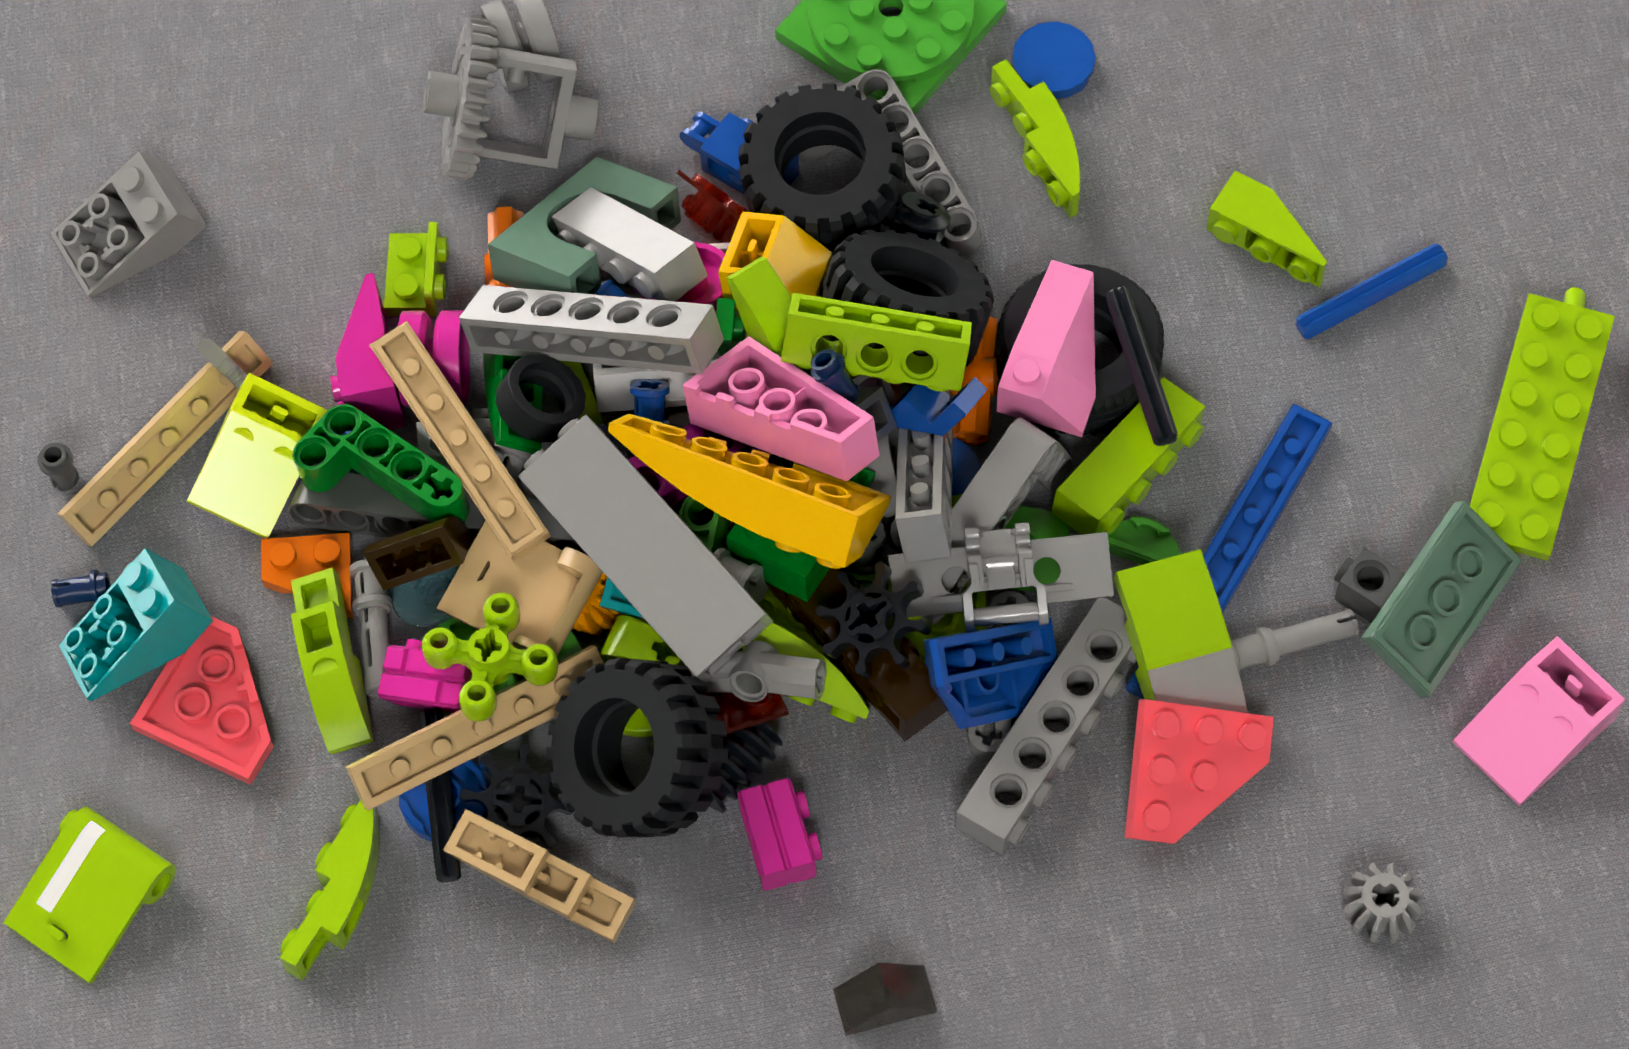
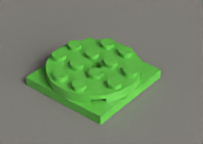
[775,0,1007,115]

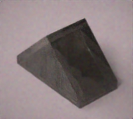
[833,963,937,1036]

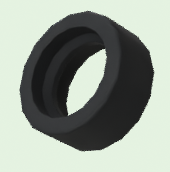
[496,355,586,443]

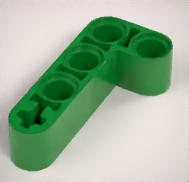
[292,404,470,522]

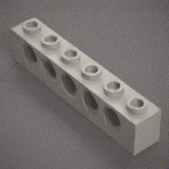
[459,285,724,374]
[895,382,953,563]
[955,597,1137,855]

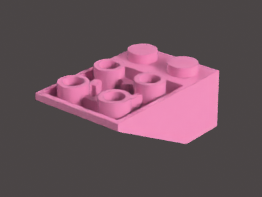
[1453,636,1625,806]

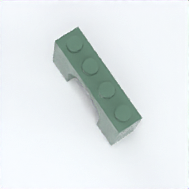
[488,157,681,294]

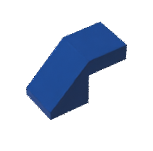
[891,377,988,436]

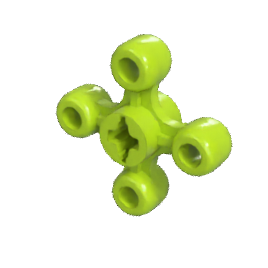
[422,593,558,722]

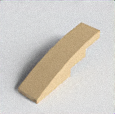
[443,809,637,944]

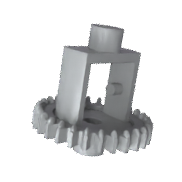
[422,16,598,180]

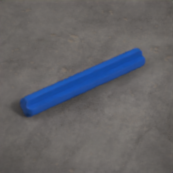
[1295,244,1448,339]

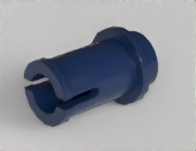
[811,349,860,403]
[51,570,111,608]

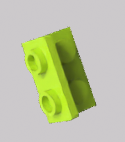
[384,222,449,316]

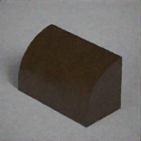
[363,516,473,591]

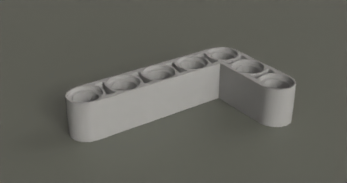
[799,69,982,256]
[920,417,1073,625]

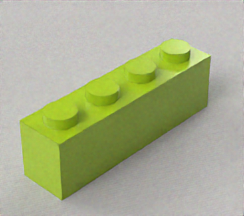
[1051,377,1206,535]

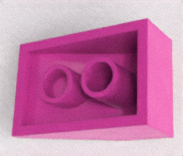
[330,273,406,430]

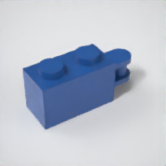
[679,112,800,194]

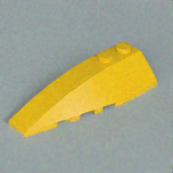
[608,414,891,569]

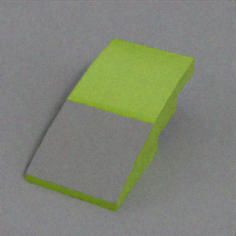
[1113,549,1248,713]

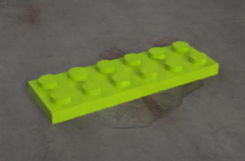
[1469,293,1615,561]

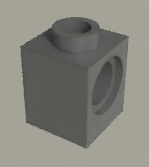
[1334,548,1405,623]

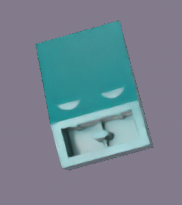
[59,548,213,701]

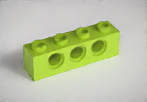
[781,292,972,392]

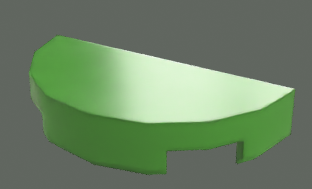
[1105,516,1181,565]

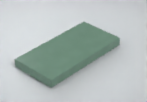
[1361,501,1522,698]

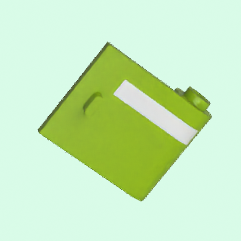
[3,806,176,983]

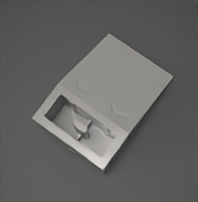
[50,151,207,297]

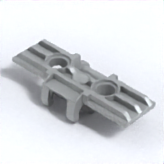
[888,522,1114,632]

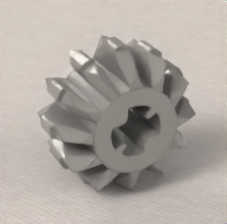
[1342,862,1423,944]

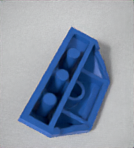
[923,618,1058,729]

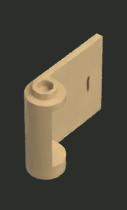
[437,520,603,656]

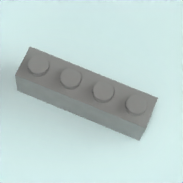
[552,187,708,301]

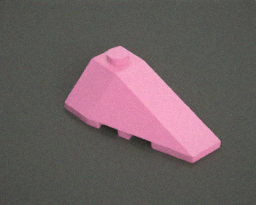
[997,260,1096,437]

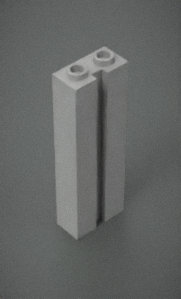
[518,414,773,683]

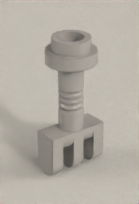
[191,332,265,389]

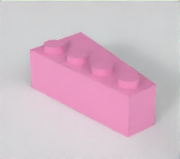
[683,336,880,481]

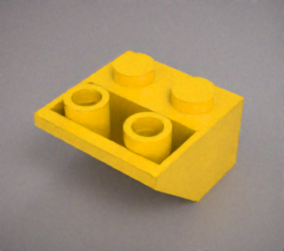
[718,212,832,299]

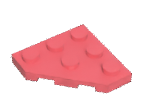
[130,616,274,785]
[1124,699,1274,844]

